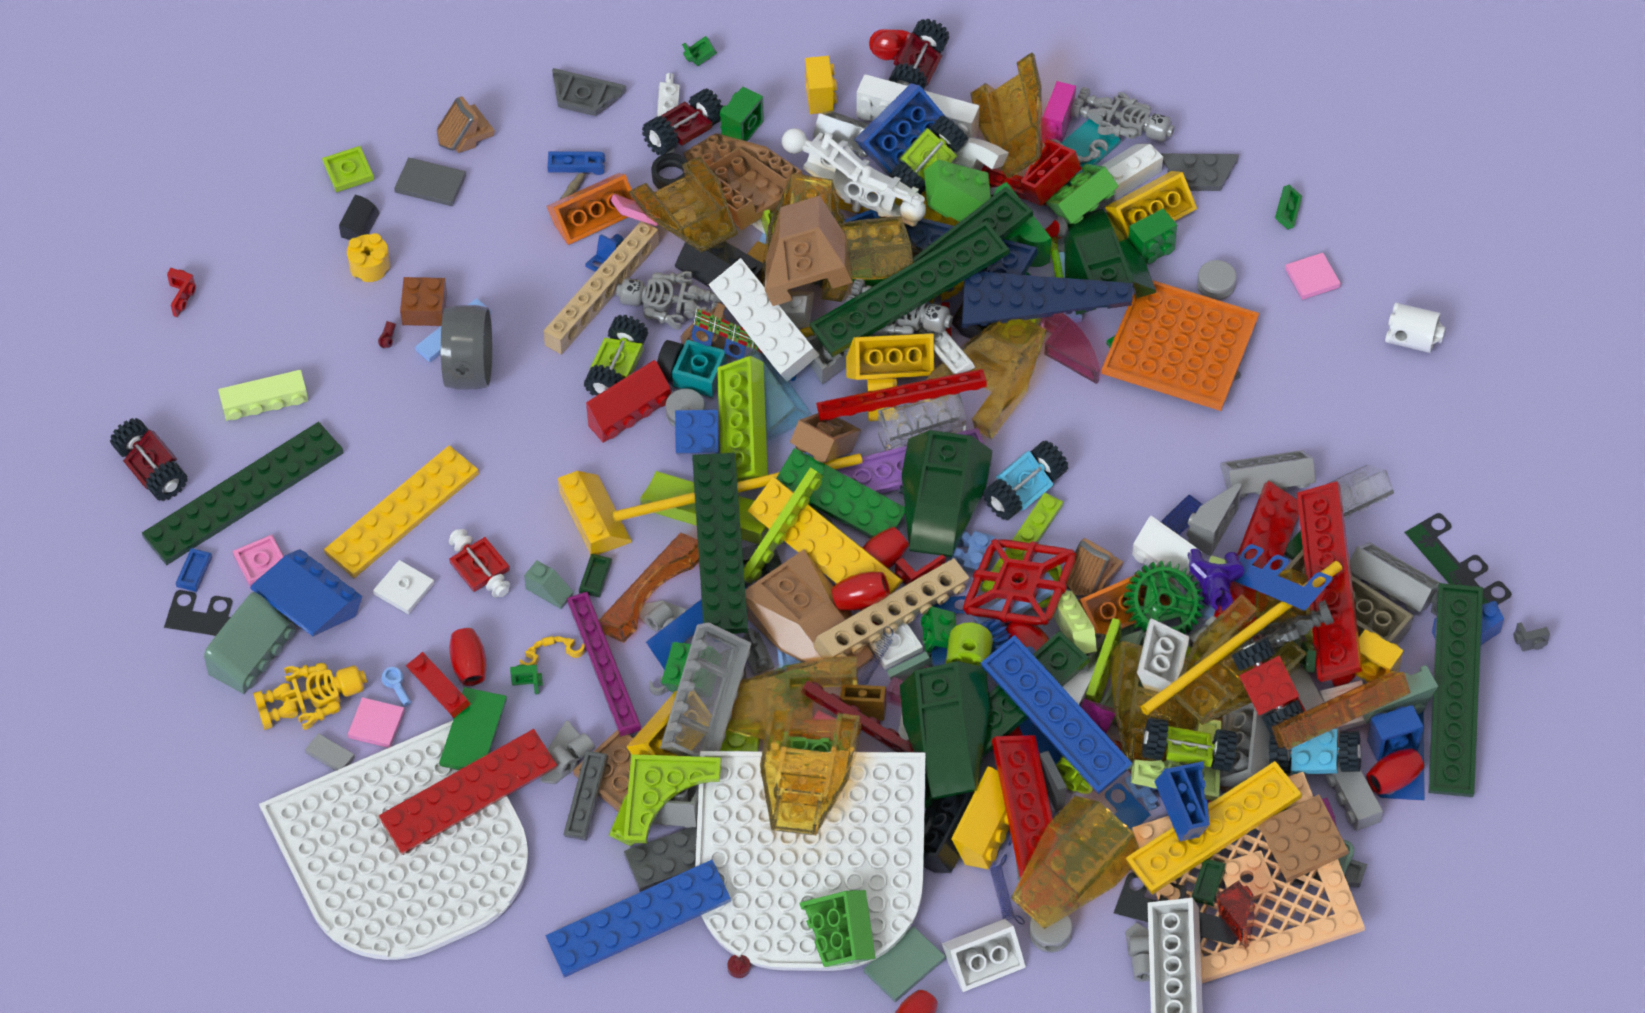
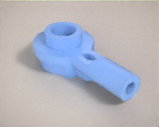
[381,667,411,706]

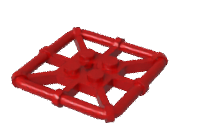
[963,538,1077,626]

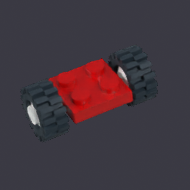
[1231,638,1306,734]

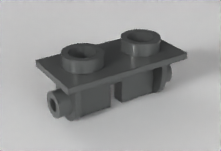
[742,628,775,675]

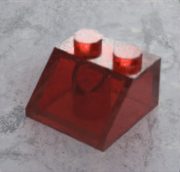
[1216,880,1255,949]

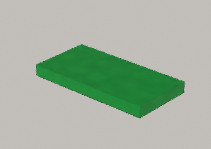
[439,687,507,770]

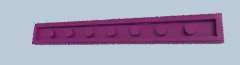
[567,592,641,737]

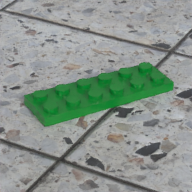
[777,448,905,538]

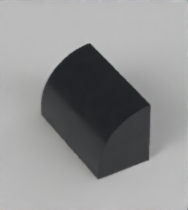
[339,194,379,240]

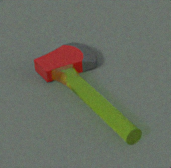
[1045,216,1068,278]

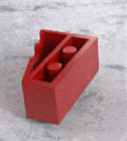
[1021,139,1081,206]

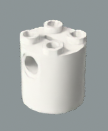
[1385,302,1446,353]

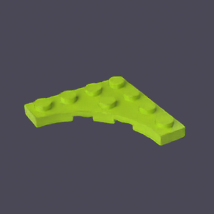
[623,754,722,843]

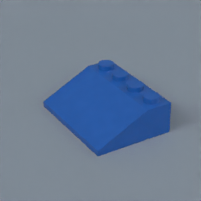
[854,83,946,176]
[250,549,363,637]

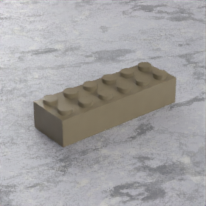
[1280,549,1413,645]

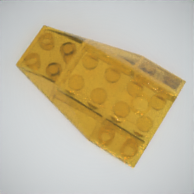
[970,52,1043,178]
[628,156,738,253]
[838,216,913,280]
[1011,796,1139,929]

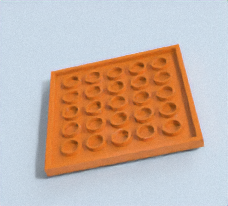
[1101,280,1259,411]

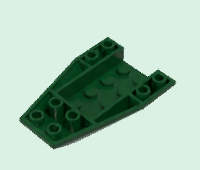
[1064,209,1156,315]
[901,430,993,557]
[899,661,990,799]

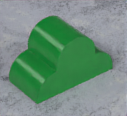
[994,182,1051,267]

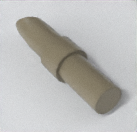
[560,173,586,199]

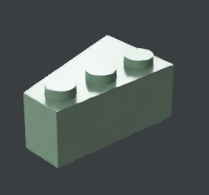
[1355,665,1438,723]

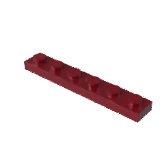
[801,680,914,753]

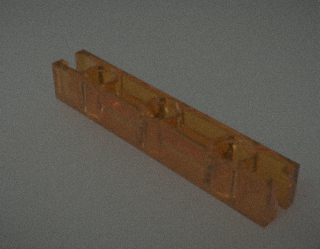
[1272,671,1411,749]

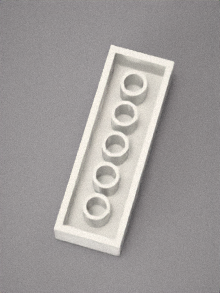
[857,74,979,138]
[708,258,819,382]
[1148,898,1203,1013]

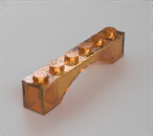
[599,532,699,643]

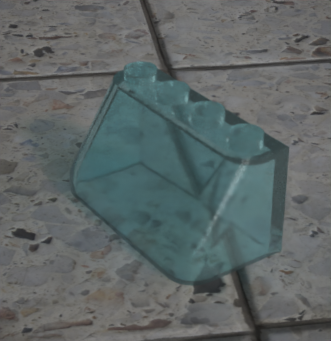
[744,349,812,439]

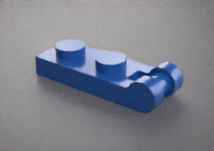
[547,151,605,175]

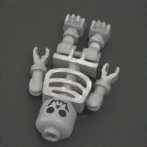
[1070,87,1175,142]
[616,271,722,330]
[845,278,953,336]

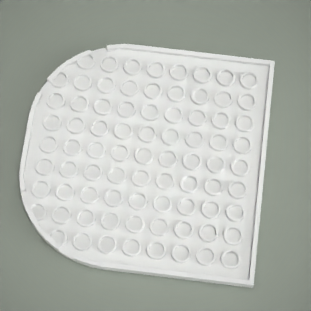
[259,721,528,960]
[695,751,925,971]

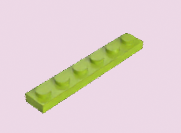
[744,467,823,585]
[981,493,1063,600]

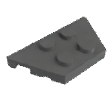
[552,68,626,116]
[1160,153,1239,191]

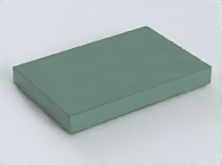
[864,926,945,1002]

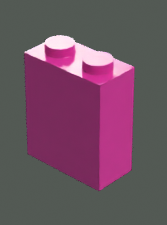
[1041,81,1076,143]

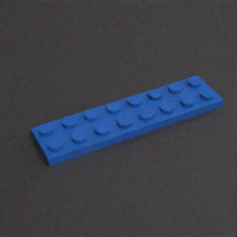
[981,635,1133,795]
[545,860,731,978]

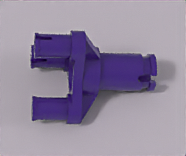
[1187,548,1244,611]

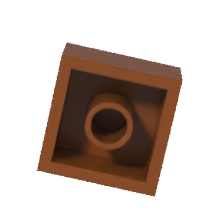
[400,277,447,326]

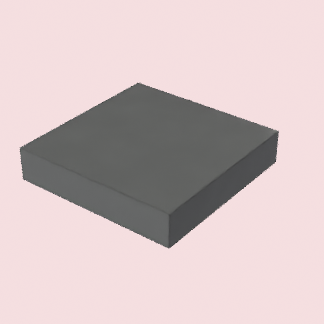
[1040,751,1067,812]

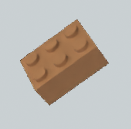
[790,413,861,463]

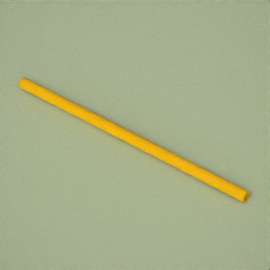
[612,453,862,522]
[1141,561,1342,715]

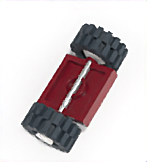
[889,19,950,90]
[642,88,723,156]
[110,418,188,501]

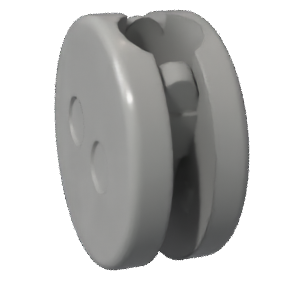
[1197,260,1236,300]
[666,389,705,427]
[1029,907,1072,952]

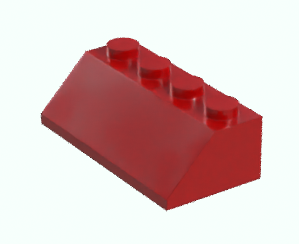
[586,360,671,443]

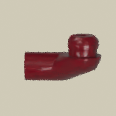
[378,321,396,348]

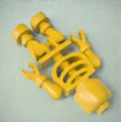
[253,663,367,730]

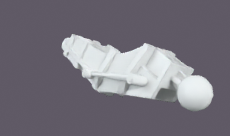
[782,128,926,226]

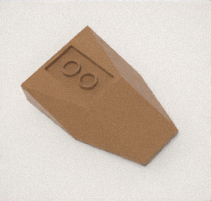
[684,133,806,230]
[765,196,853,306]
[745,549,874,682]

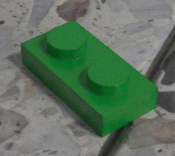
[1275,184,1302,230]

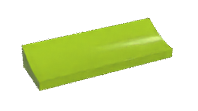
[717,356,768,482]
[640,471,769,544]

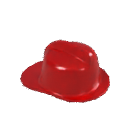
[869,29,910,61]

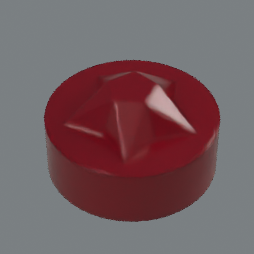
[727,955,750,978]

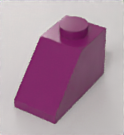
[1080,698,1118,734]

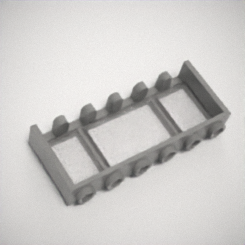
[660,622,751,757]

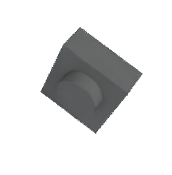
[1513,622,1550,652]

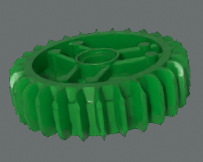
[1123,561,1204,635]

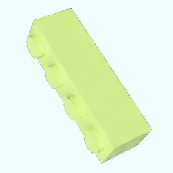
[218,370,308,421]
[1051,590,1097,654]

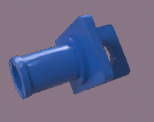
[585,234,624,272]

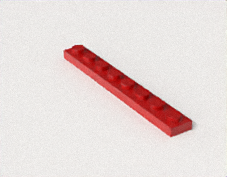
[816,369,987,421]

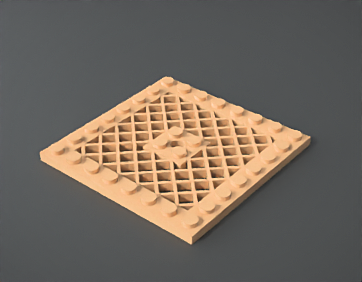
[1132,772,1365,984]

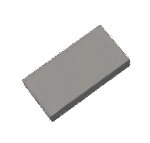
[305,733,355,771]

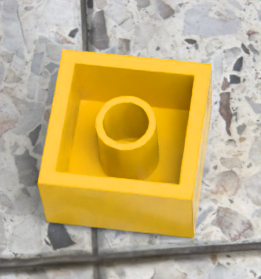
[805,56,837,114]
[1354,629,1404,685]

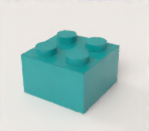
[672,340,727,398]

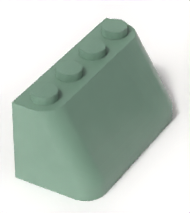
[204,592,295,694]

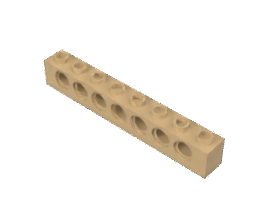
[543,221,659,355]
[813,558,969,666]

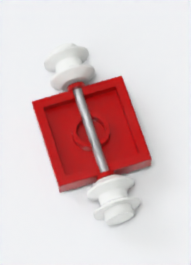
[449,529,510,598]

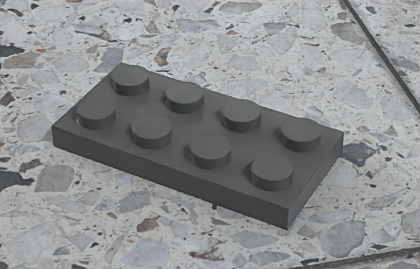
[624,827,697,892]

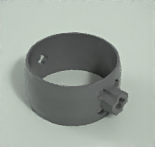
[441,305,492,389]

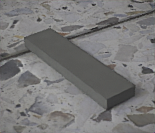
[563,750,609,841]

